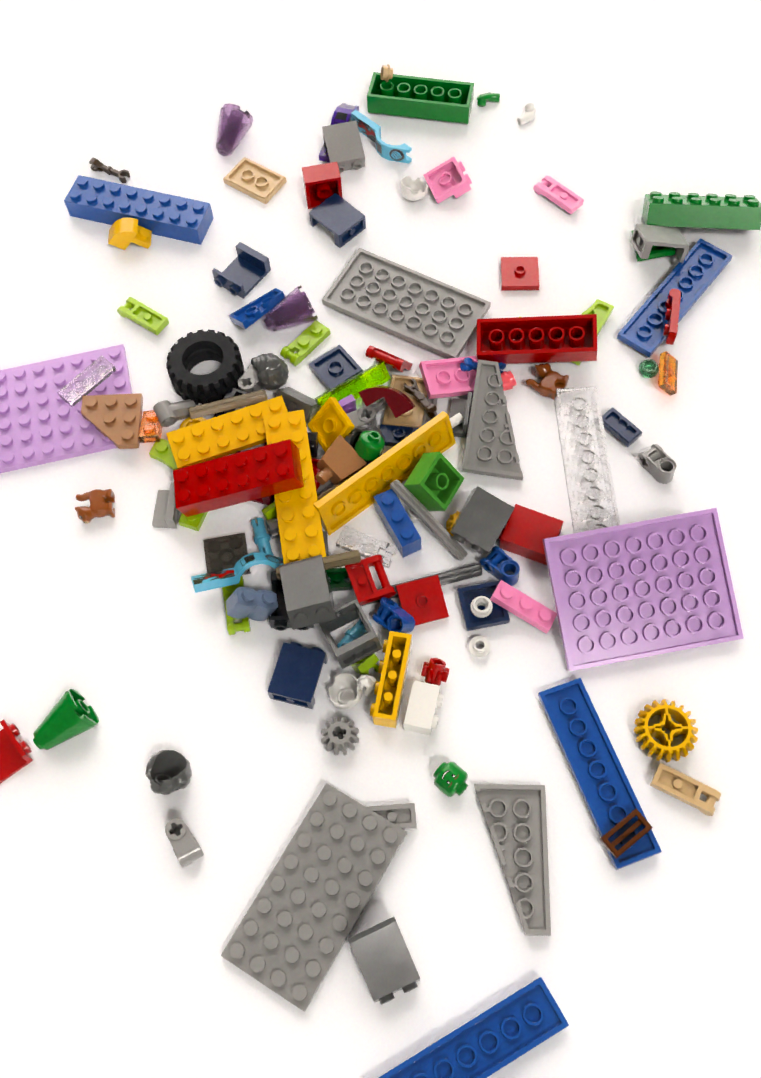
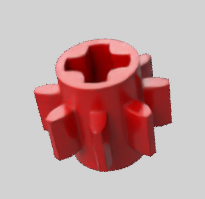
[421,658,450,686]

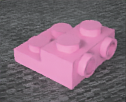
[423,157,472,204]

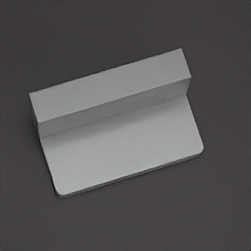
[152,482,180,529]

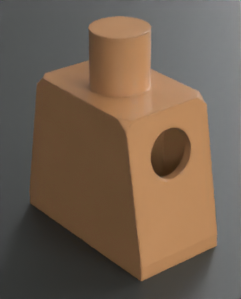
[315,435,367,485]

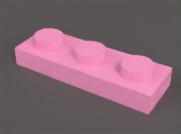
[490,580,557,634]

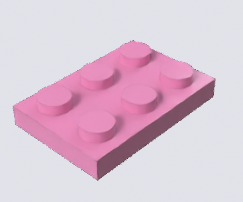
[419,356,478,399]

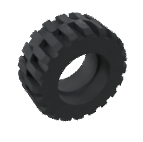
[166,329,244,405]

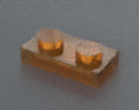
[658,351,678,396]
[138,410,163,443]

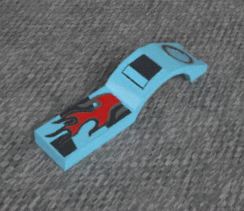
[351,110,412,164]
[191,552,284,593]

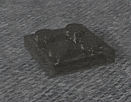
[203,533,251,575]

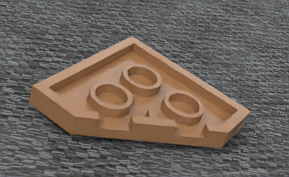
[81,393,143,449]

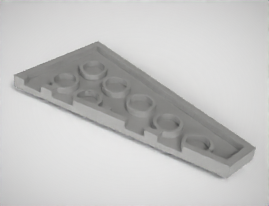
[462,359,523,481]
[474,784,551,936]

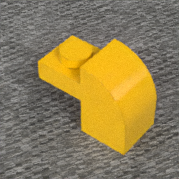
[108,218,152,250]

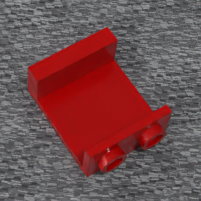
[0,719,33,784]

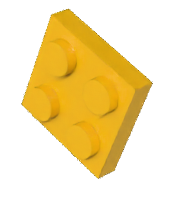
[308,397,355,452]

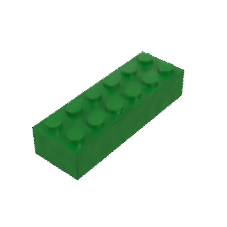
[367,72,474,124]
[642,191,761,230]

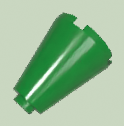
[33,689,99,750]

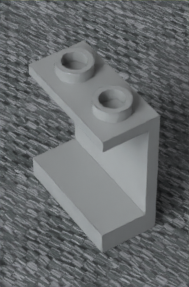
[322,120,365,173]
[631,224,689,263]

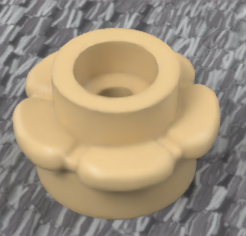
[380,64,393,82]

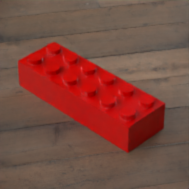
[476,314,597,364]
[173,439,304,517]

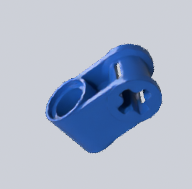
[479,546,520,586]
[372,597,415,633]

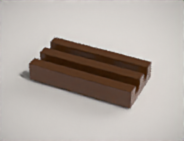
[599,809,653,860]

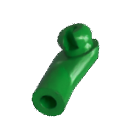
[477,92,500,107]

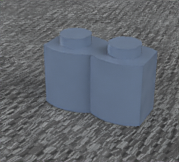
[226,587,278,621]

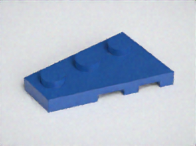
[229,288,286,330]

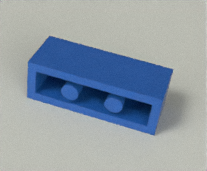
[374,489,422,558]

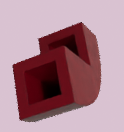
[358,386,415,418]

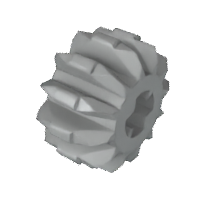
[321,716,359,756]

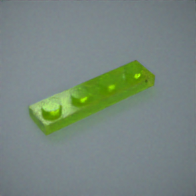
[314,361,391,409]

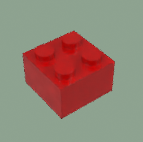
[302,162,343,209]

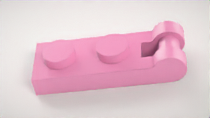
[533,176,584,214]

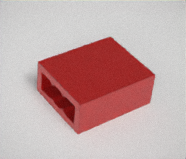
[498,504,564,565]

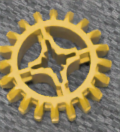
[634,699,698,763]

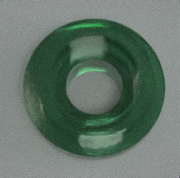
[639,359,659,378]

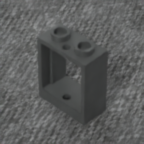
[319,599,382,669]

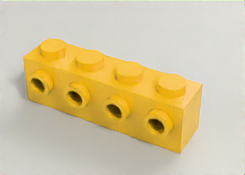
[370,631,412,728]

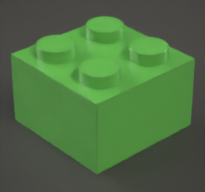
[404,452,465,512]

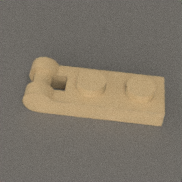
[650,763,721,816]

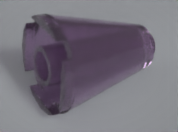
[216,103,254,156]
[263,285,319,331]

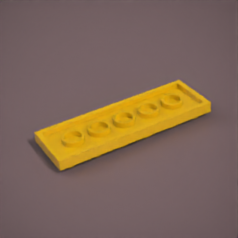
[166,395,288,469]

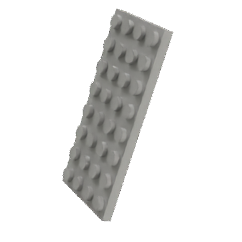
[322,248,491,359]
[220,783,408,1012]

